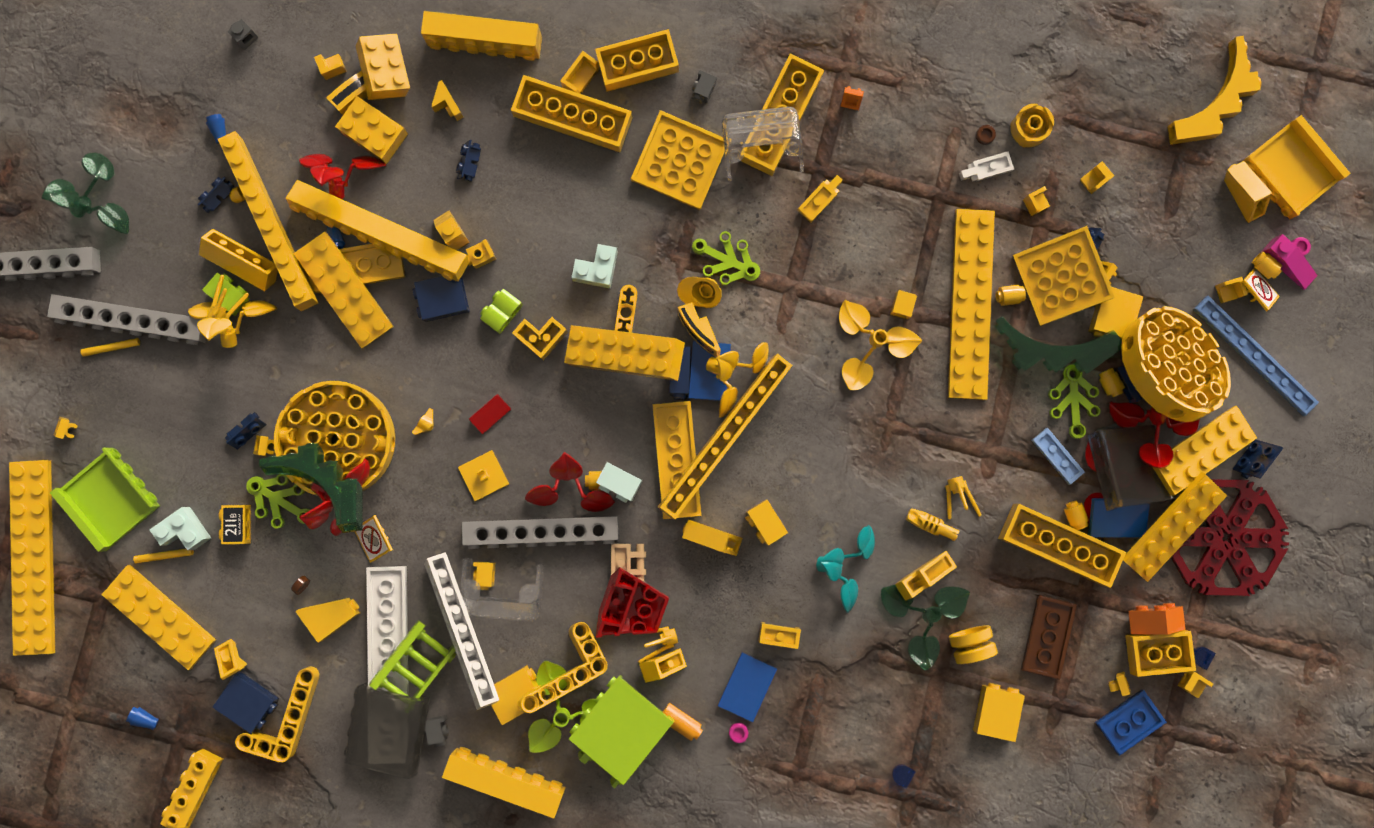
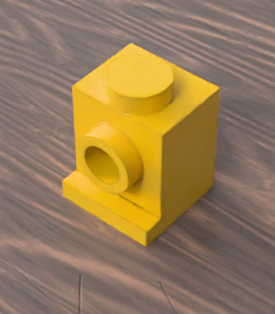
[466,239,496,269]
[473,562,496,590]

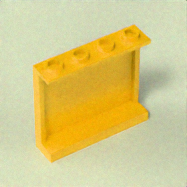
[1241,115,1351,219]

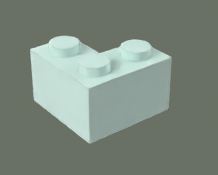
[572,244,618,289]
[596,462,643,503]
[150,507,211,550]

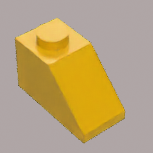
[639,648,687,683]

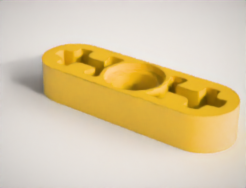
[615,285,638,333]

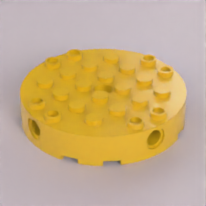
[1121,306,1231,422]
[274,381,395,497]

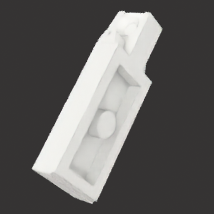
[959,151,1014,182]

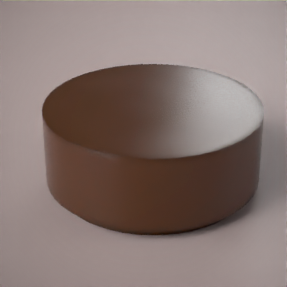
[976,125,996,145]
[291,576,310,595]

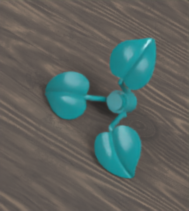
[816,525,875,613]

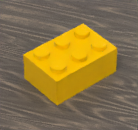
[356,34,410,100]
[335,96,408,164]
[1125,630,1196,677]

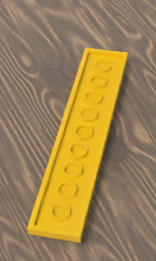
[948,209,995,400]
[9,460,55,656]

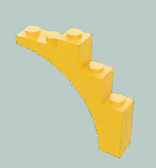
[1167,36,1261,145]

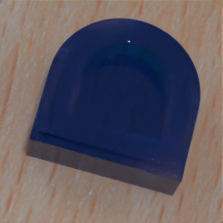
[1193,647,1216,670]
[892,764,916,789]

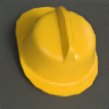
[677,277,722,308]

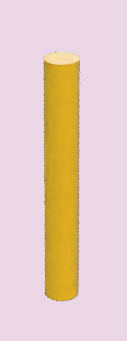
[81,338,140,357]
[133,549,194,563]

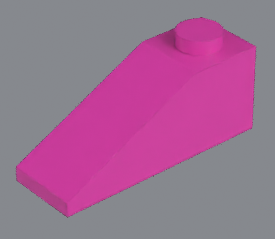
[1261,234,1318,290]

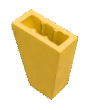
[1224,161,1272,223]
[433,210,470,250]
[682,520,743,556]
[295,598,360,643]

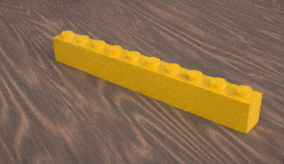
[218,131,318,312]
[286,180,469,282]
[657,354,793,519]

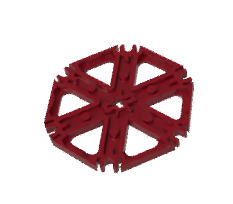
[1171,479,1289,596]

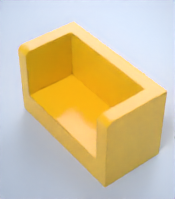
[560,51,599,94]
[758,622,801,649]

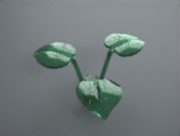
[42,152,129,234]
[881,585,970,670]

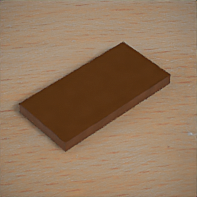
[1021,595,1077,680]

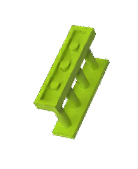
[369,620,456,714]

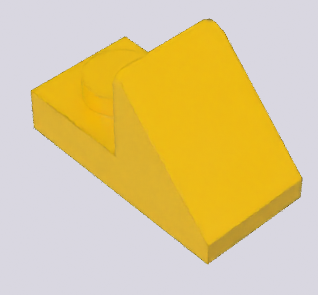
[432,80,464,121]
[214,639,247,680]

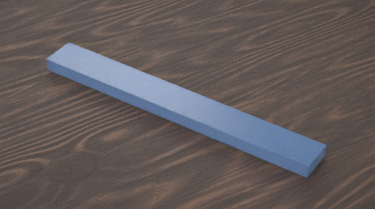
[1193,296,1319,416]

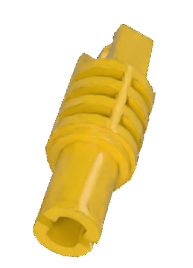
[906,508,959,541]

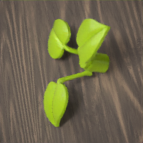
[528,661,597,753]

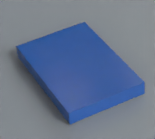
[689,341,731,401]
[1088,498,1150,537]
[718,652,777,722]
[1095,689,1167,756]

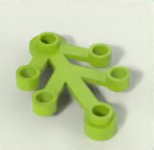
[692,231,760,286]
[1048,364,1101,439]
[246,474,310,529]

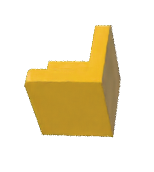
[314,54,347,80]
[1080,161,1114,194]
[1023,186,1050,216]
[1215,277,1248,304]
[890,290,917,319]
[1177,671,1213,698]

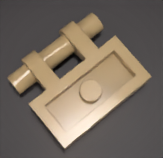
[611,544,646,582]

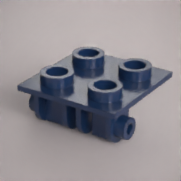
[1233,439,1283,479]

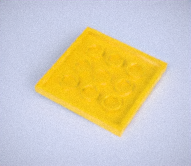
[631,110,729,210]
[1013,226,1115,326]

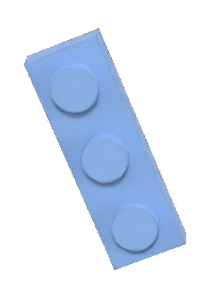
[1031,428,1085,485]

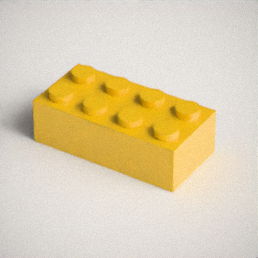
[595,29,679,92]

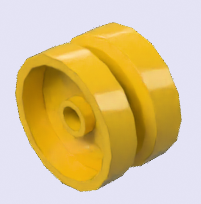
[949,625,998,664]

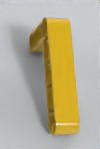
[518,622,607,713]
[235,666,319,762]

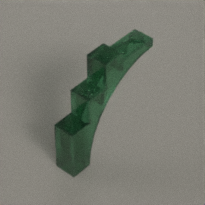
[995,316,1122,374]
[259,443,363,533]

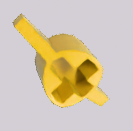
[412,408,434,435]

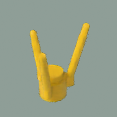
[207,275,249,319]
[945,476,981,520]
[638,626,678,664]

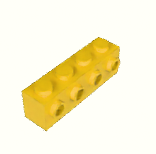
[199,229,278,291]
[160,749,223,828]

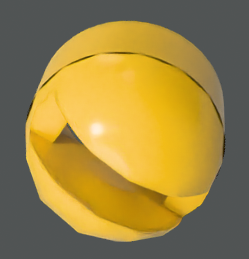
[229,186,245,203]

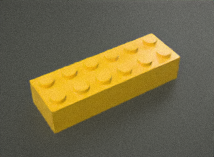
[421,11,542,60]
[739,54,824,177]
[511,75,633,152]
[564,325,685,381]
[998,504,1126,588]
[442,747,566,818]

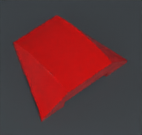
[596,567,669,638]

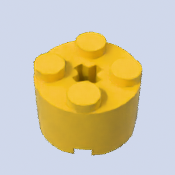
[1010,104,1054,147]

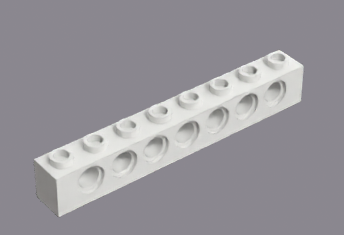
[424,552,499,710]

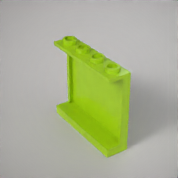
[50,447,160,552]
[569,675,675,785]

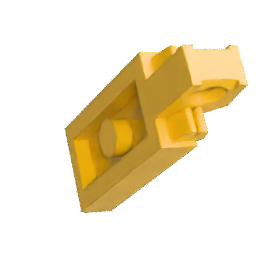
[797,175,843,223]

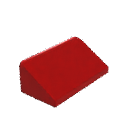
[469,394,511,434]

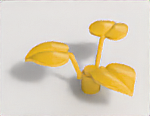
[188,300,277,348]
[839,300,922,390]
[706,342,769,418]

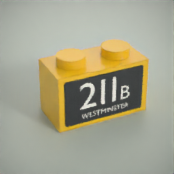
[219,505,251,544]

